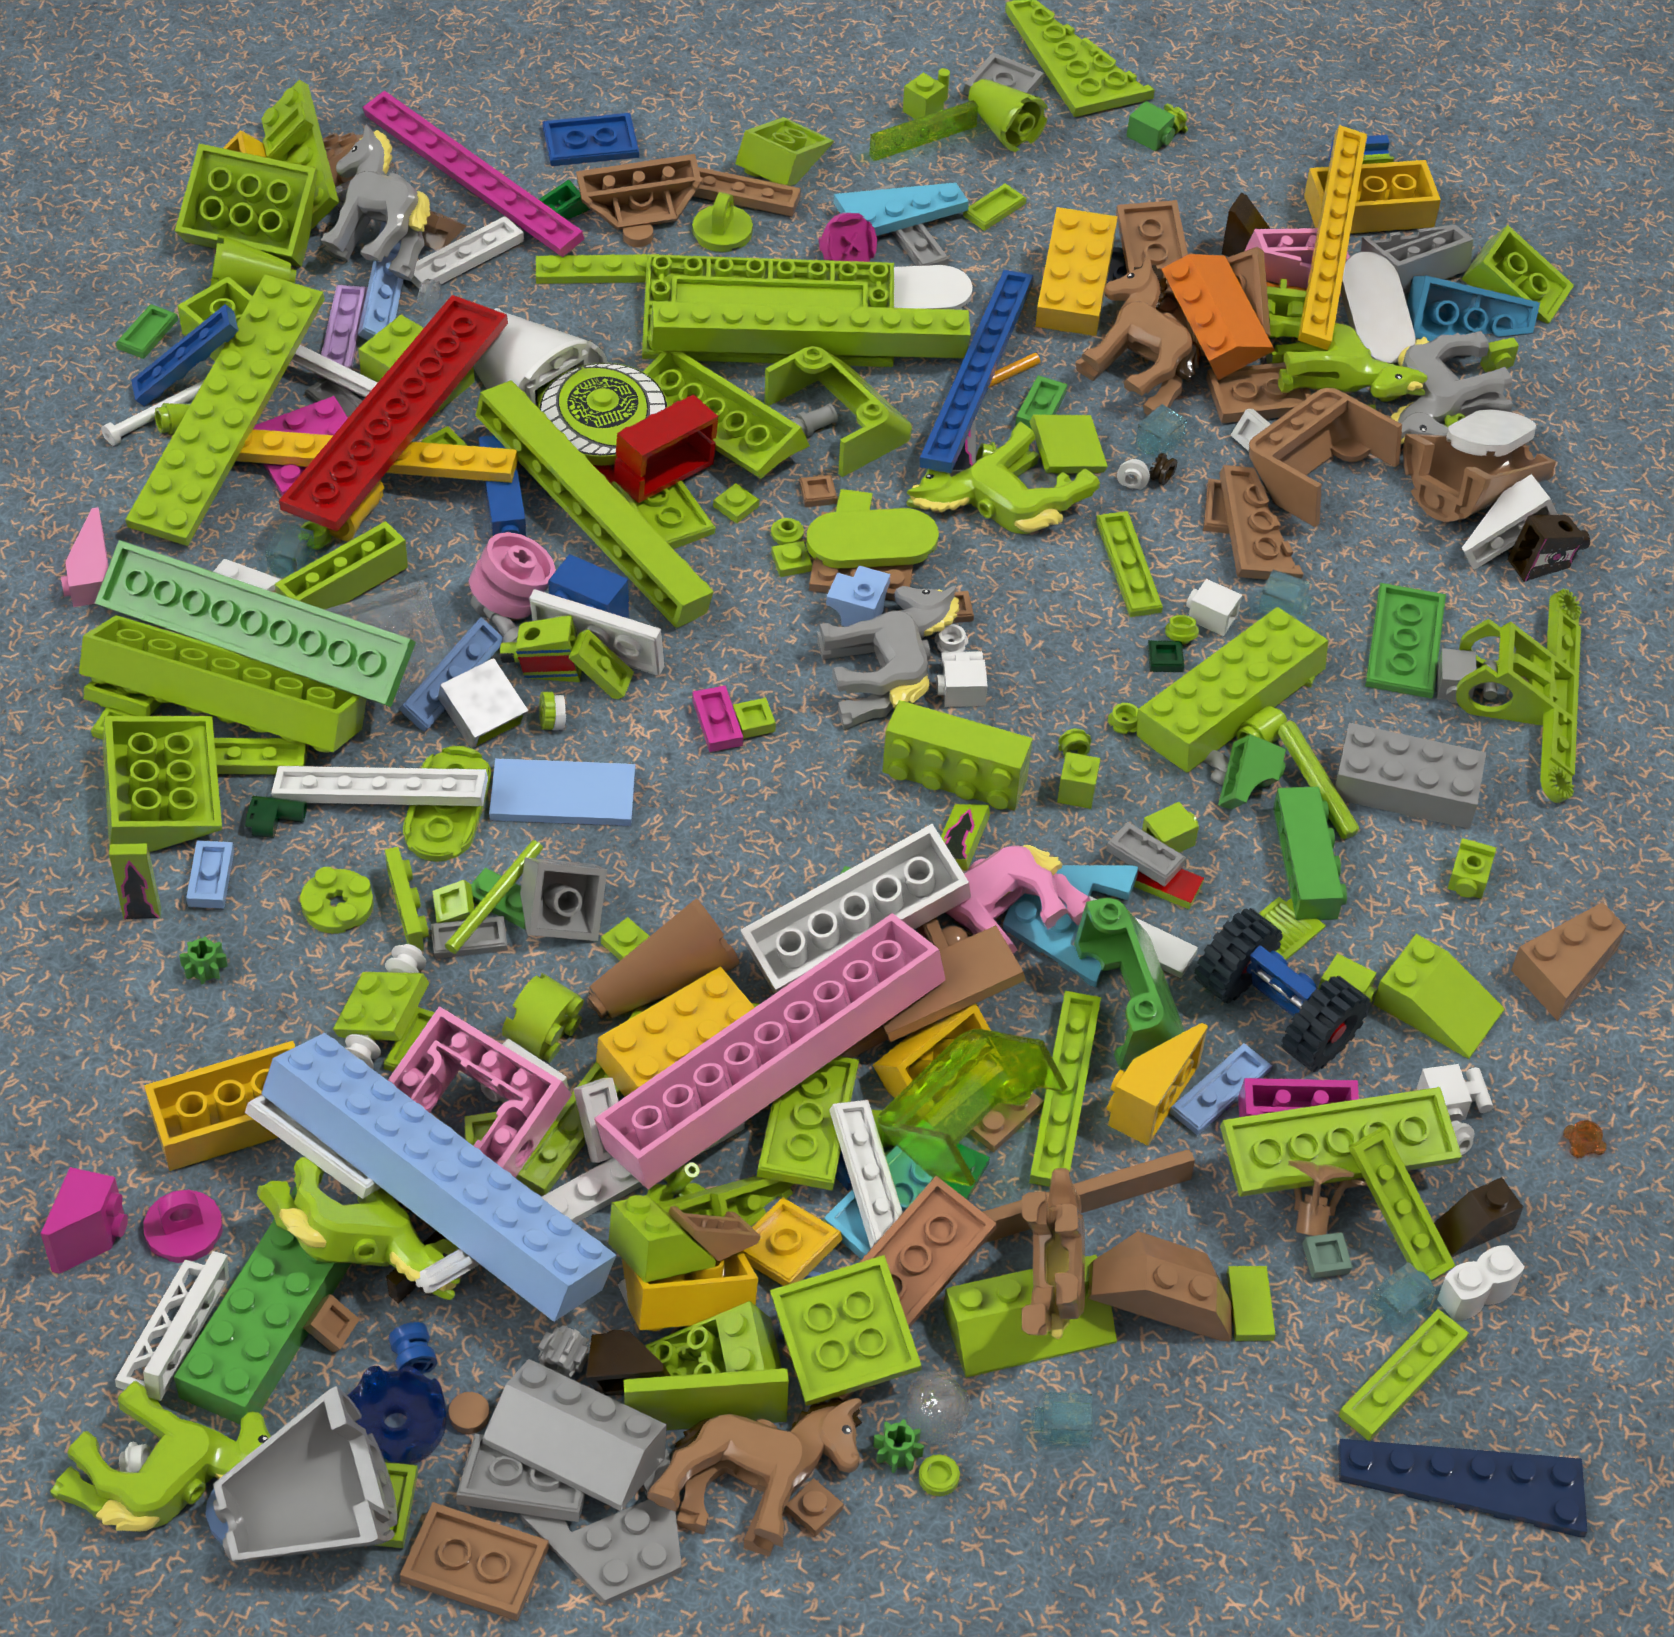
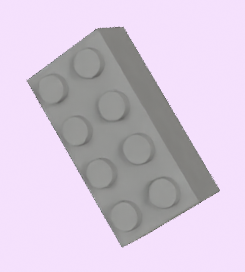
[1334,723,1486,829]

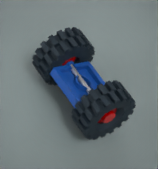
[1194,908,1371,1072]

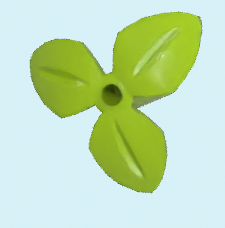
[647,1162,706,1203]

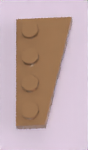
[1219,465,1304,581]

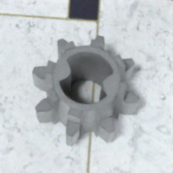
[538,1325,589,1378]

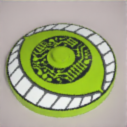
[539,363,668,465]

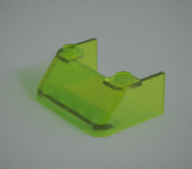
[877,1029,1068,1186]

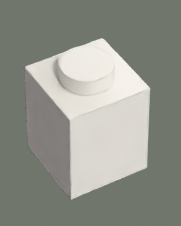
[1186,579,1242,636]

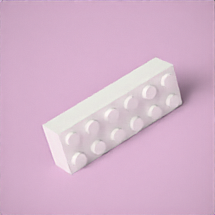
[741,824,971,994]

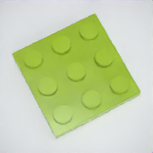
[770,1255,922,1406]

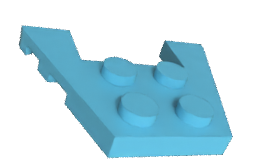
[1003,865,1138,987]

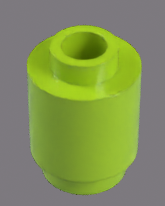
[1237,706,1287,743]

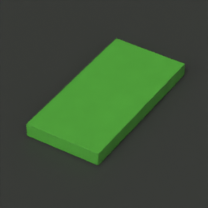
[1365,583,1446,699]

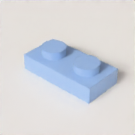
[186,841,234,909]

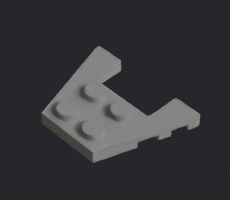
[520,1449,682,1606]

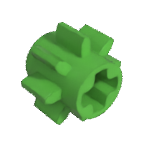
[179,937,228,984]
[873,1419,924,1473]

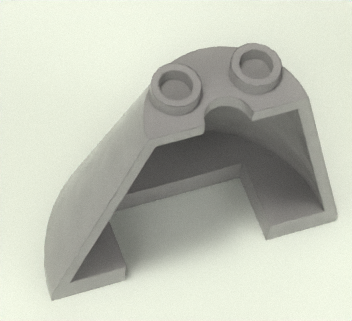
[213,1386,397,1562]

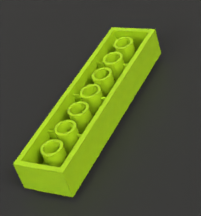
[79,615,367,752]

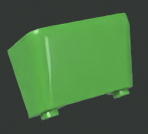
[1074,898,1185,1069]

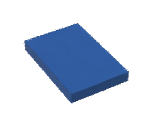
[542,113,639,166]

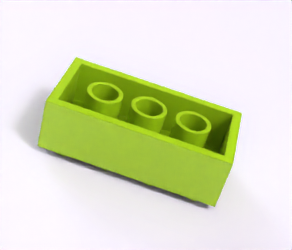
[882,700,1033,811]

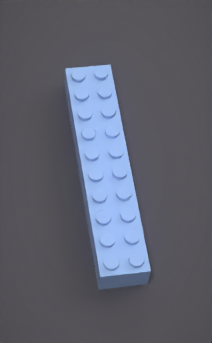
[261,1033,616,1322]

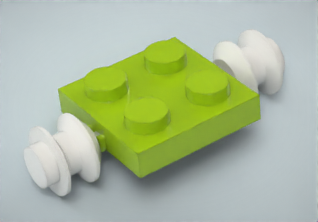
[333,944,429,1069]

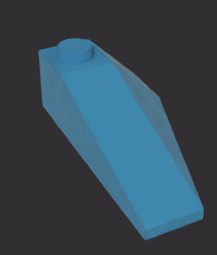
[1407,275,1540,341]

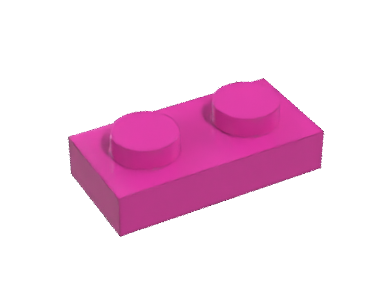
[692,685,743,752]

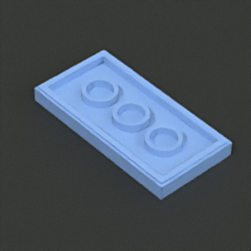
[489,758,635,826]

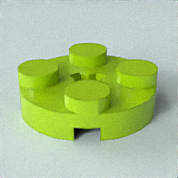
[300,867,374,934]

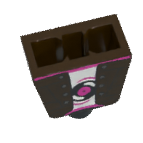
[1507,515,1590,582]

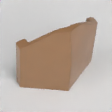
[668,1206,761,1261]

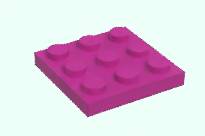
[253,396,348,496]

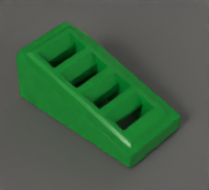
[538,180,590,220]

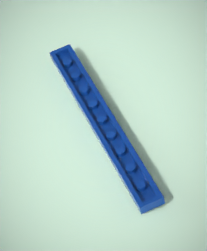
[920,270,1033,473]

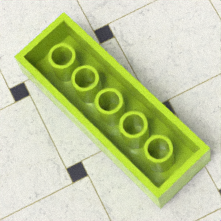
[1137,607,1328,773]

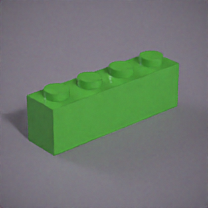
[1273,787,1347,921]

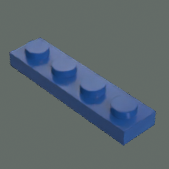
[131,304,238,407]

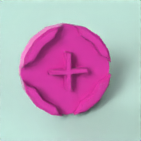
[818,213,877,262]
[143,1189,223,1263]

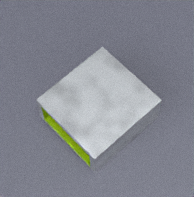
[438,658,528,748]

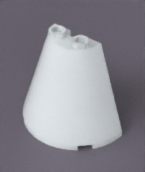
[474,308,608,405]

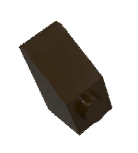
[1221,193,1270,257]
[1434,1177,1523,1257]
[586,1330,671,1396]

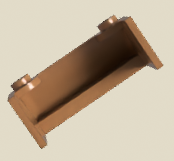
[1249,388,1402,527]

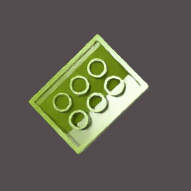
[175,143,317,267]
[102,716,222,852]

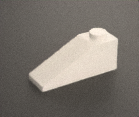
[1462,474,1558,569]

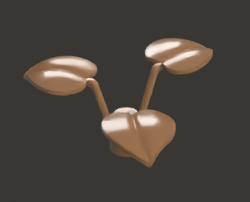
[1288,1160,1368,1236]

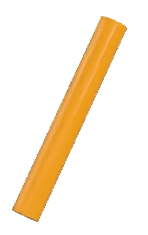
[988,353,1041,388]

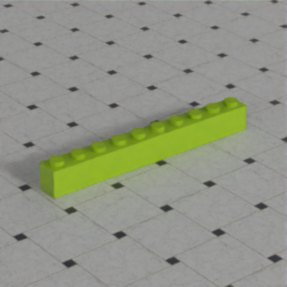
[650,301,971,358]
[475,380,714,628]

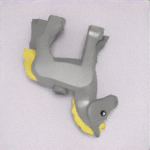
[321,124,430,281]
[1391,331,1513,446]
[817,586,959,730]

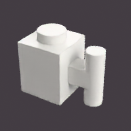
[936,651,988,707]
[1417,1064,1494,1122]

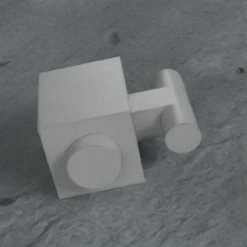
[1437,648,1497,703]

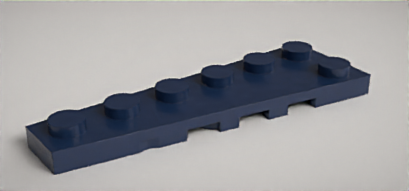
[1338,1439,1588,1537]

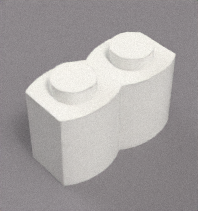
[1437,1245,1525,1321]

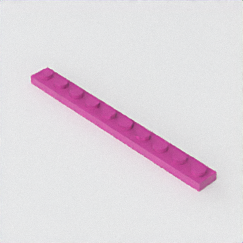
[362,90,584,257]

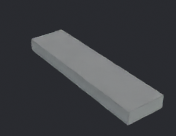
[874,184,949,266]

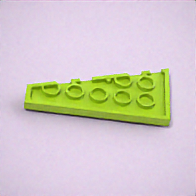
[1005,0,1155,117]

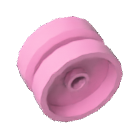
[469,532,556,619]

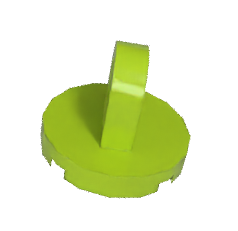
[692,192,753,252]

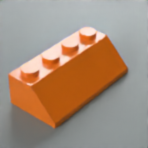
[1161,254,1275,380]

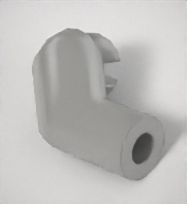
[1203,750,1229,786]

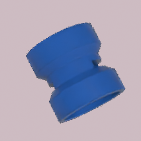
[388,1322,437,1378]

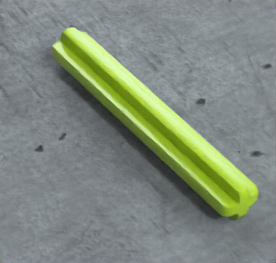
[1278,721,1359,840]

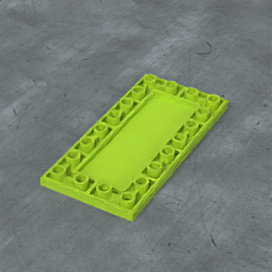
[642,254,894,367]

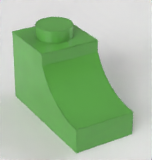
[1218,734,1286,809]

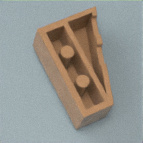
[1511,902,1626,1022]

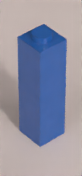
[479,435,526,537]

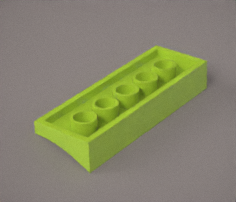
[643,351,810,479]

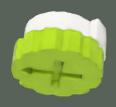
[539,692,566,730]

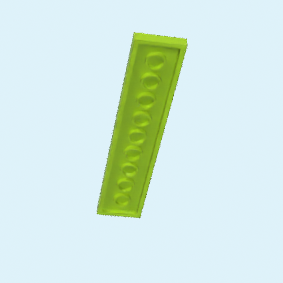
[125,274,325,546]

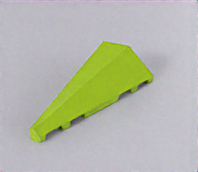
[657,1175,793,1226]

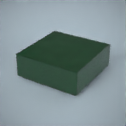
[1147,640,1184,672]

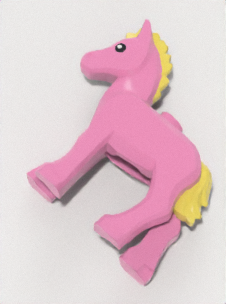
[945,845,1091,953]

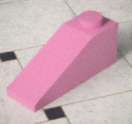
[61,507,109,607]

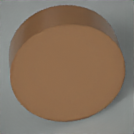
[623,224,653,247]
[449,1392,490,1434]

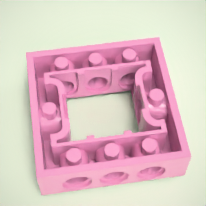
[388,1006,572,1178]

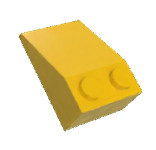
[1106,1023,1208,1146]

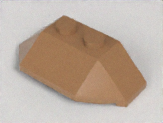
[576,154,701,230]
[1088,1231,1232,1342]

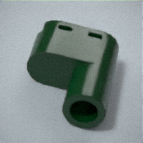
[245,796,307,838]

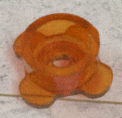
[1563,1120,1607,1158]

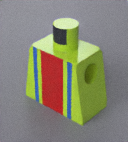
[500,615,582,683]

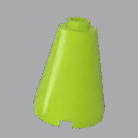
[968,79,1048,152]
[211,235,297,296]

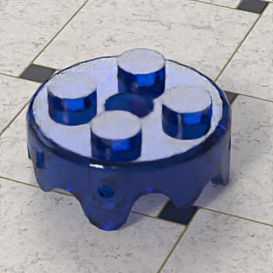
[347,1365,447,1465]

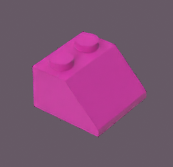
[40,1167,128,1274]

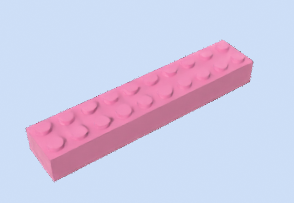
[594,913,946,1189]

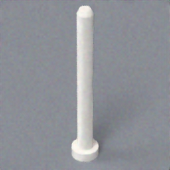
[101,379,205,446]

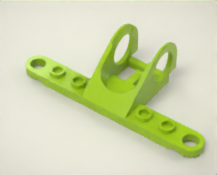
[1456,589,1582,803]

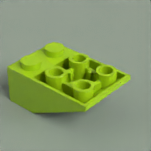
[645,1301,782,1376]

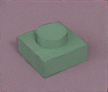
[1302,1232,1353,1279]

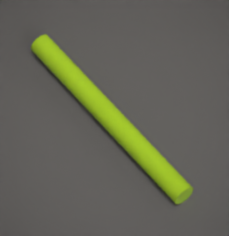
[445,840,543,954]

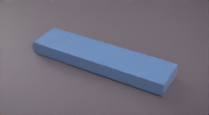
[398,617,503,732]

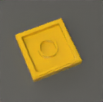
[743,1197,842,1286]

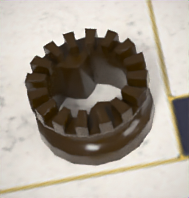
[1149,453,1178,485]

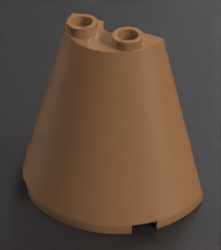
[1403,434,1556,522]
[588,898,740,1019]

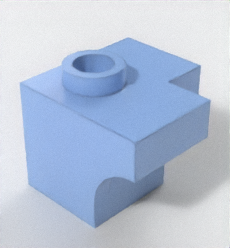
[826,566,891,627]

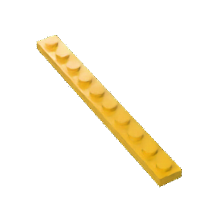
[1298,125,1367,350]
[236,429,518,483]

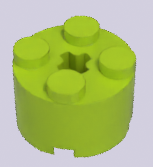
[502,973,584,1063]

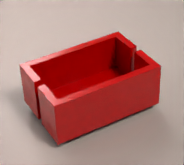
[614,394,719,503]

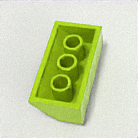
[943,1254,1117,1378]

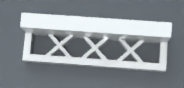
[115,1251,229,1401]

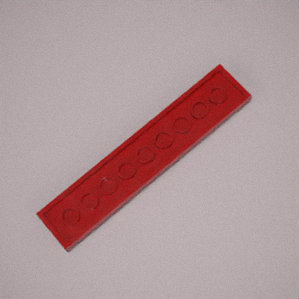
[279,295,508,532]

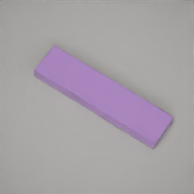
[317,285,368,379]

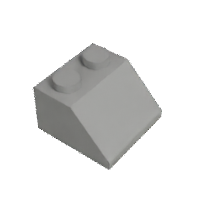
[520,857,607,941]

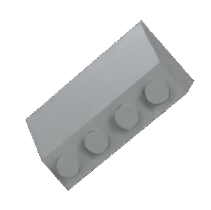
[483,1359,667,1511]

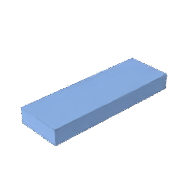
[1169,1043,1272,1136]

